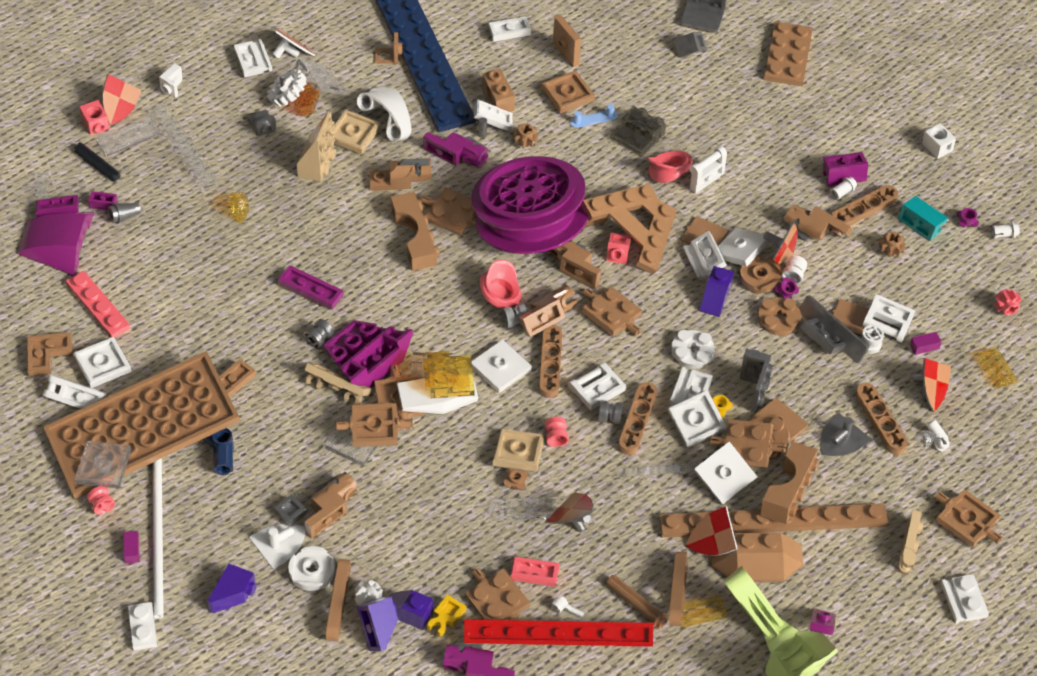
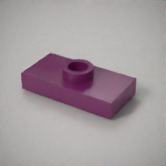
[36,195,79,217]
[809,608,836,636]

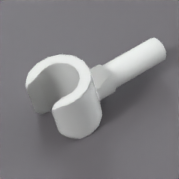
[551,596,584,618]

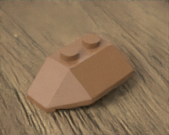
[711,533,803,582]

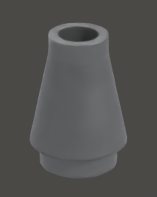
[108,202,141,224]

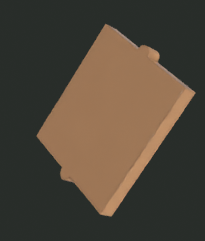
[681,216,729,246]
[832,299,869,337]

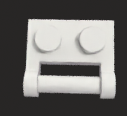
[689,146,727,194]
[862,294,915,343]
[567,362,626,411]

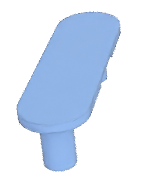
[570,104,618,128]

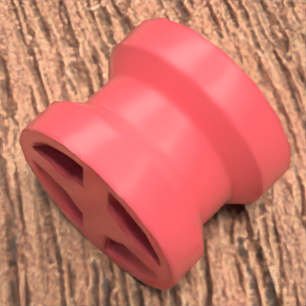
[87,486,115,515]

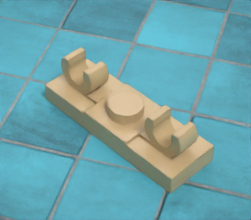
[305,363,372,405]

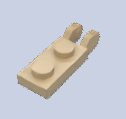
[897,510,923,574]

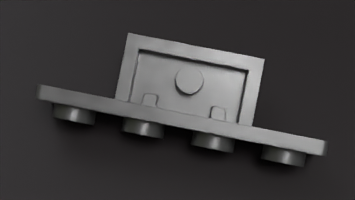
[799,295,869,363]

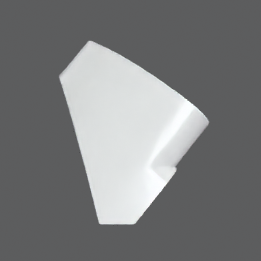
[357,87,411,142]

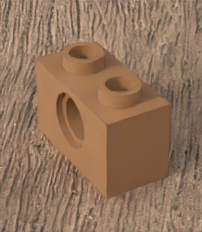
[482,68,515,112]

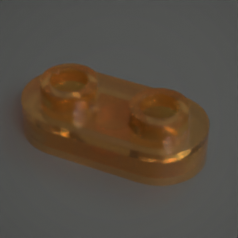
[294,82,320,116]

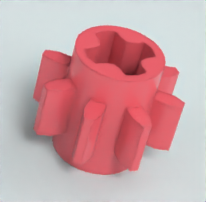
[994,289,1022,315]

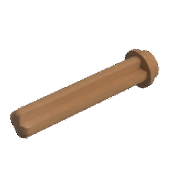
[606,575,669,629]

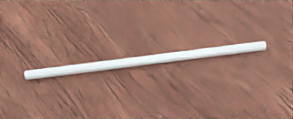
[153,458,163,618]

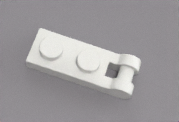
[43,374,107,409]

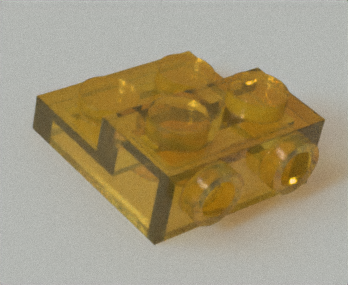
[423,351,475,399]

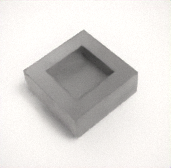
[274,494,307,526]

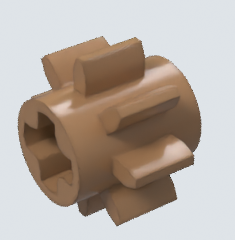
[513,123,538,148]
[879,232,906,257]

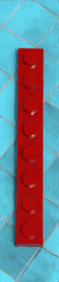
[464,619,654,647]

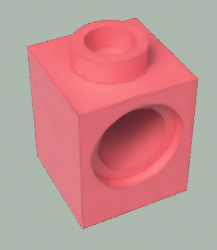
[79,100,110,135]

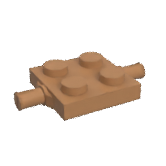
[421,187,476,236]
[582,286,642,337]
[375,365,424,431]
[336,403,413,447]
[710,419,786,469]
[935,489,1003,548]
[465,568,530,620]

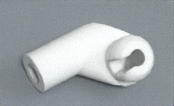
[926,420,949,451]

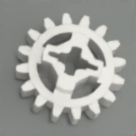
[267,69,307,107]

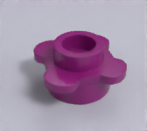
[957,208,979,227]
[774,277,799,299]

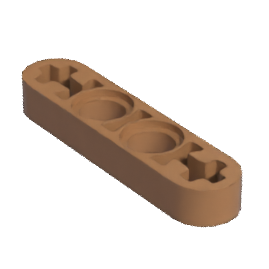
[832,185,898,226]
[539,325,562,398]
[619,382,657,455]
[856,383,908,455]
[669,552,688,626]
[326,559,351,642]

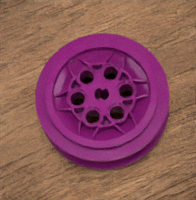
[471,156,588,254]

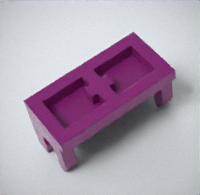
[823,152,868,187]

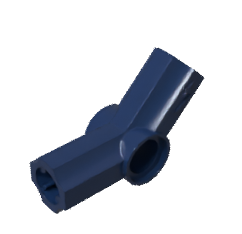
[203,428,234,475]

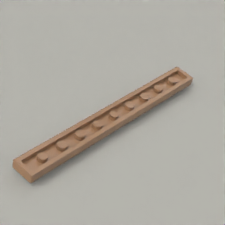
[659,503,888,538]

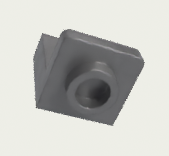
[248,109,276,136]

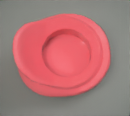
[647,150,693,183]
[479,260,521,309]

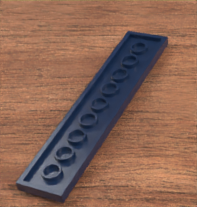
[376,0,476,133]

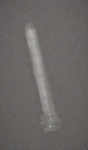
[616,462,702,477]

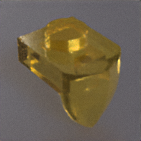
[227,192,249,223]

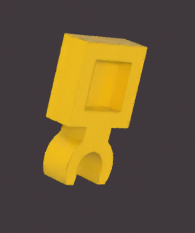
[428,594,467,637]

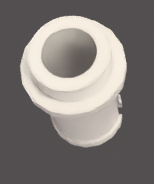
[830,177,857,200]
[992,222,1020,239]

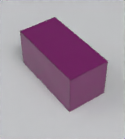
[88,191,118,210]
[910,332,942,355]
[124,531,140,563]

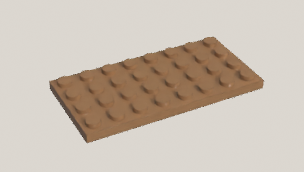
[43,351,241,499]

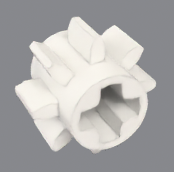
[354,580,383,605]

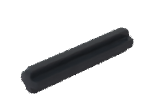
[74,142,121,182]

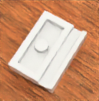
[234,39,272,77]
[683,231,727,280]
[669,367,713,406]
[941,574,989,623]

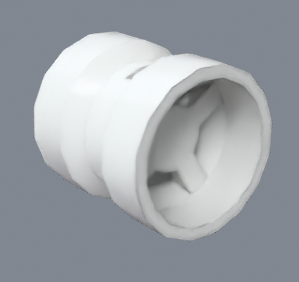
[782,255,807,284]
[861,325,884,354]

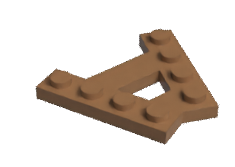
[580,183,677,274]

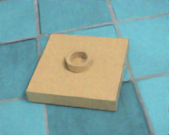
[332,110,381,154]
[493,429,545,472]

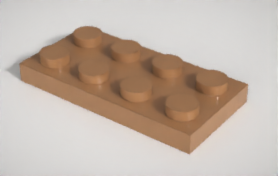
[764,21,813,87]

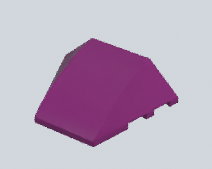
[18,211,94,276]
[323,320,413,387]

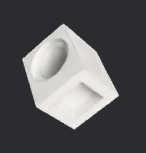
[922,123,956,159]

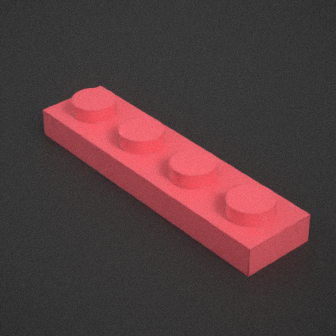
[66,271,130,337]

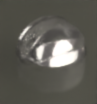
[915,430,935,449]

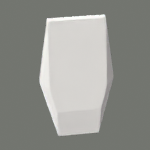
[397,376,478,414]

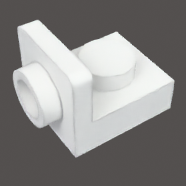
[159,63,182,98]

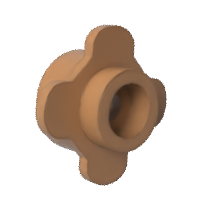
[504,468,528,490]

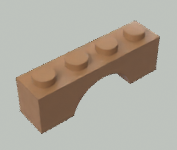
[391,192,439,271]
[760,441,820,524]

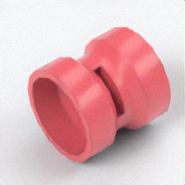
[544,416,569,447]

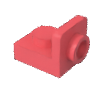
[606,232,631,264]

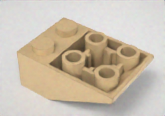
[297,112,336,182]

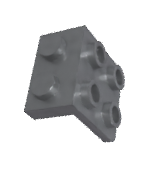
[681,0,727,33]
[740,348,773,413]

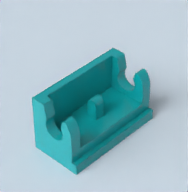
[897,196,948,241]

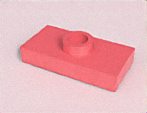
[510,556,560,587]

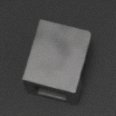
[674,31,707,58]

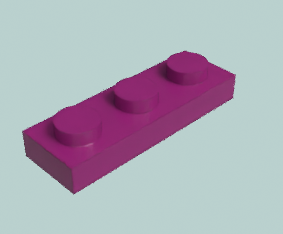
[278,265,344,310]

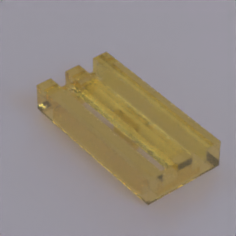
[977,347,1018,389]
[682,595,728,628]

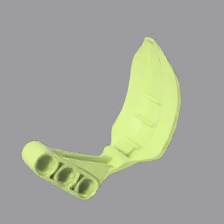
[723,566,838,676]

